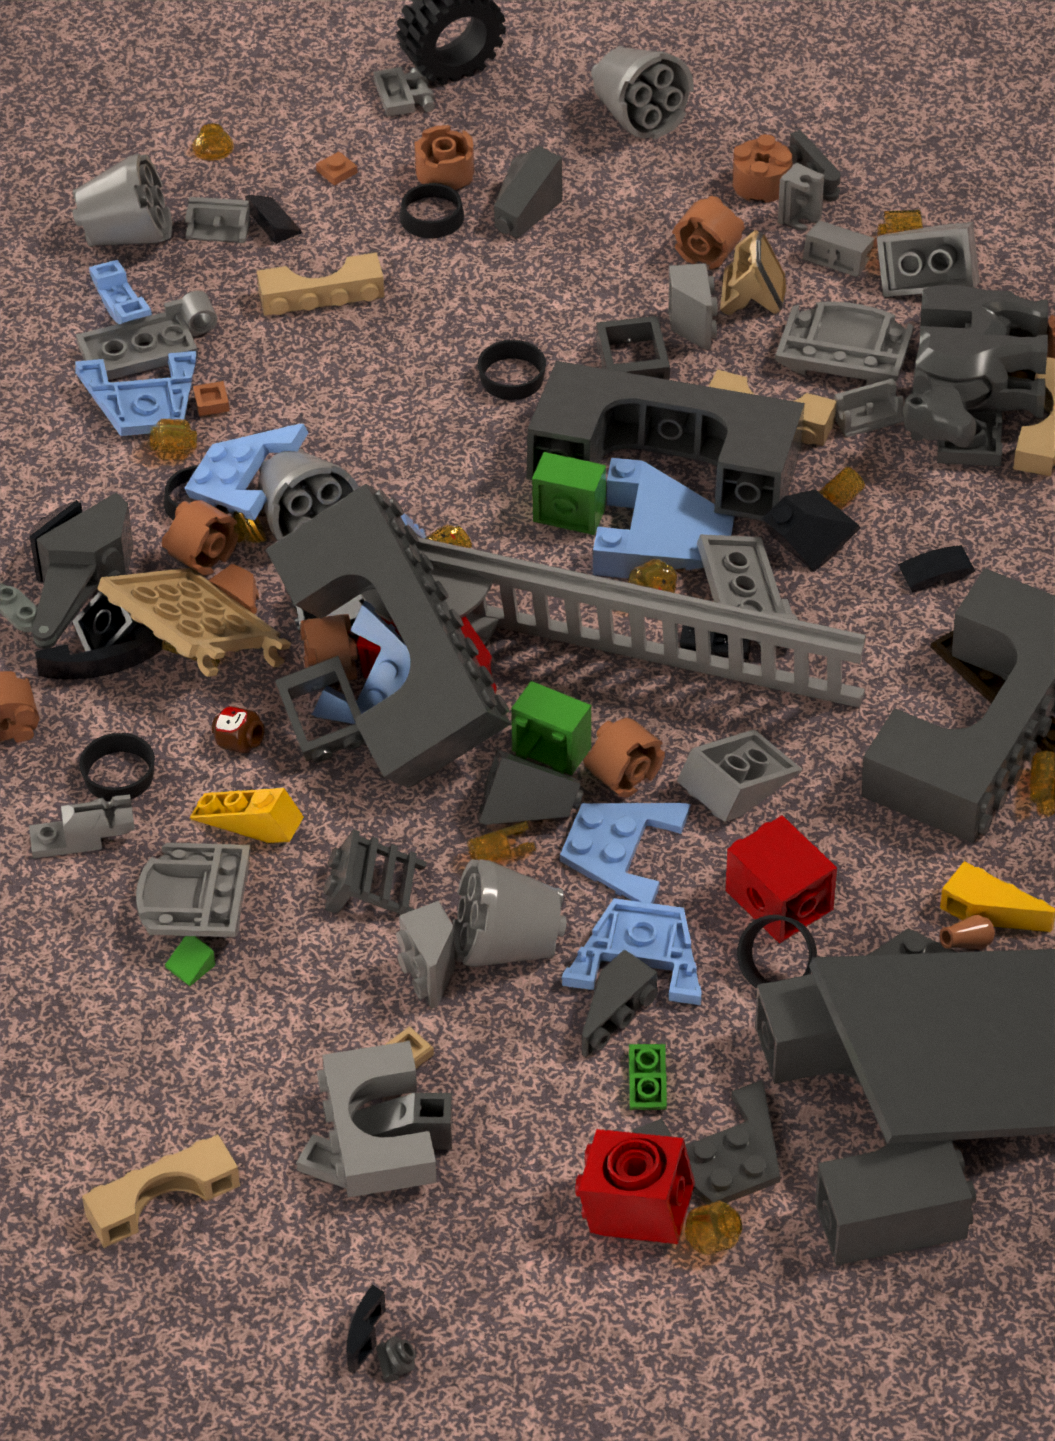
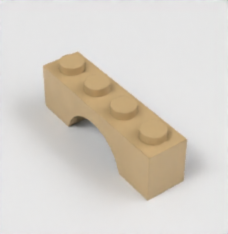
[257,253,384,316]
[1013,357,1055,476]
[709,369,837,446]
[82,1135,240,1248]

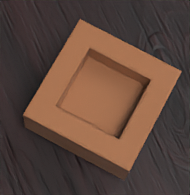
[316,151,358,186]
[193,381,230,416]

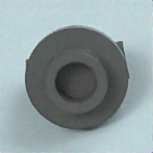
[376,1336,416,1383]

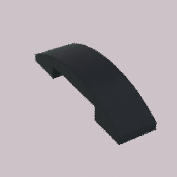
[35,626,168,680]

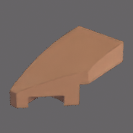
[208,564,259,614]

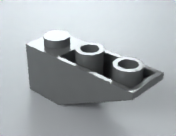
[582,949,658,1058]
[352,1093,453,1150]

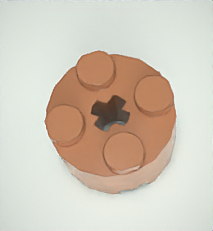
[414,125,474,190]
[733,134,792,203]
[672,196,745,269]
[162,500,239,575]
[300,614,357,682]
[0,671,40,743]
[583,718,665,798]

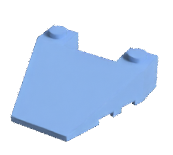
[593,458,734,578]

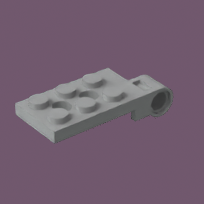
[76,291,218,380]
[697,534,798,646]

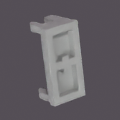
[778,163,824,230]
[185,197,251,243]
[803,220,875,277]
[834,378,904,438]

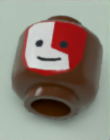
[212,706,265,753]

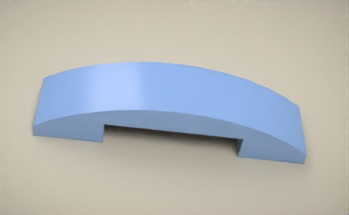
[89,260,152,324]

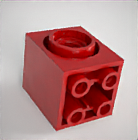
[725,815,837,944]
[575,1129,695,1244]

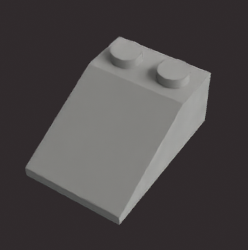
[876,222,980,297]
[677,729,802,822]

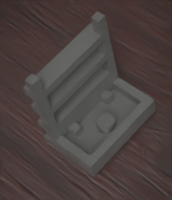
[323,829,427,915]

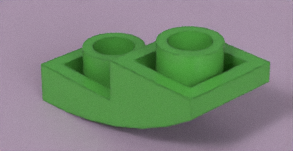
[629,1044,667,1110]

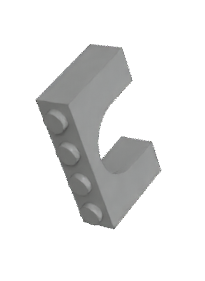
[317,1041,437,1198]

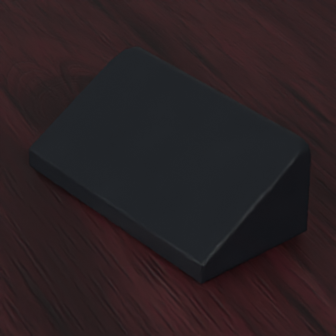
[245,195,302,244]

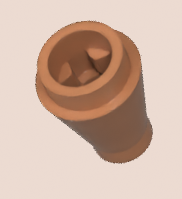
[940,915,994,950]

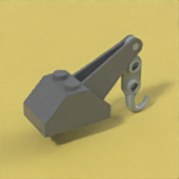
[0,493,134,649]

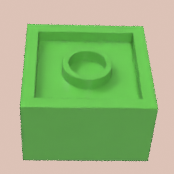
[532,452,606,535]
[511,681,591,775]

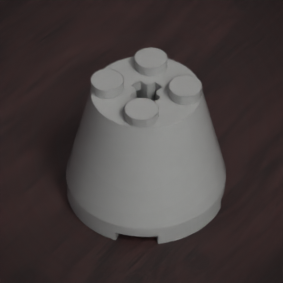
[591,46,694,140]
[73,154,172,247]
[258,448,359,541]
[453,859,567,967]

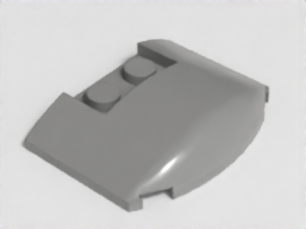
[775,302,914,386]
[136,843,251,937]

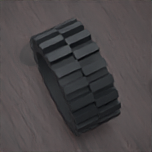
[396,0,506,85]

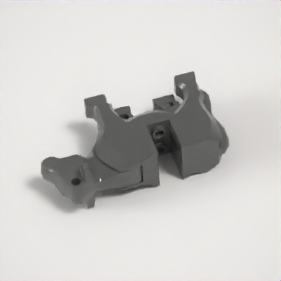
[902,284,1048,448]

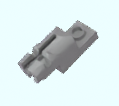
[29,794,135,859]

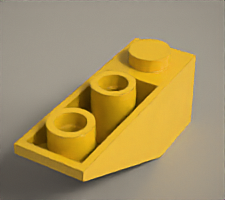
[190,788,304,843]
[940,861,1055,932]

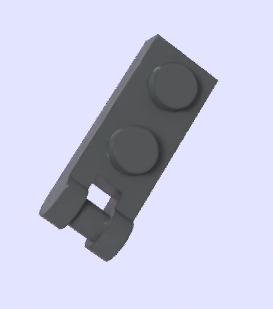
[788,130,841,201]

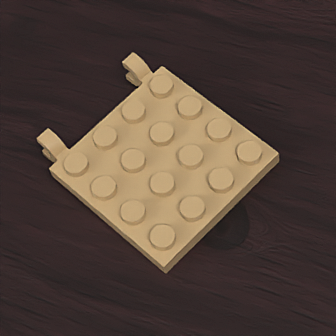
[97,568,291,677]

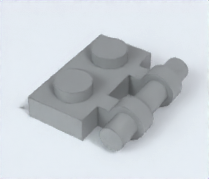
[373,67,435,117]

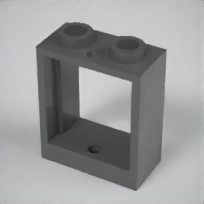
[596,316,670,380]
[275,656,364,762]

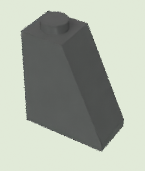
[494,145,563,239]
[477,749,583,825]

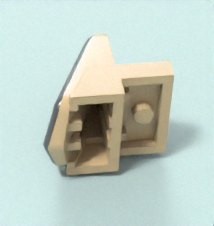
[720,230,786,315]

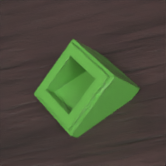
[165,936,216,986]

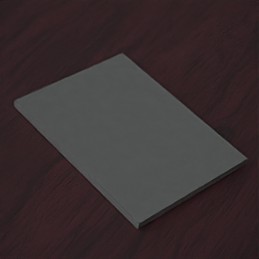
[809,949,1055,1144]

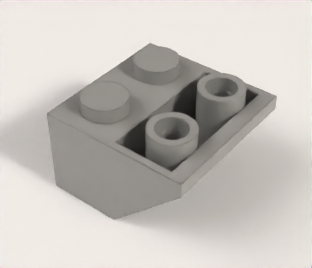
[668,263,718,350]
[396,901,455,1009]

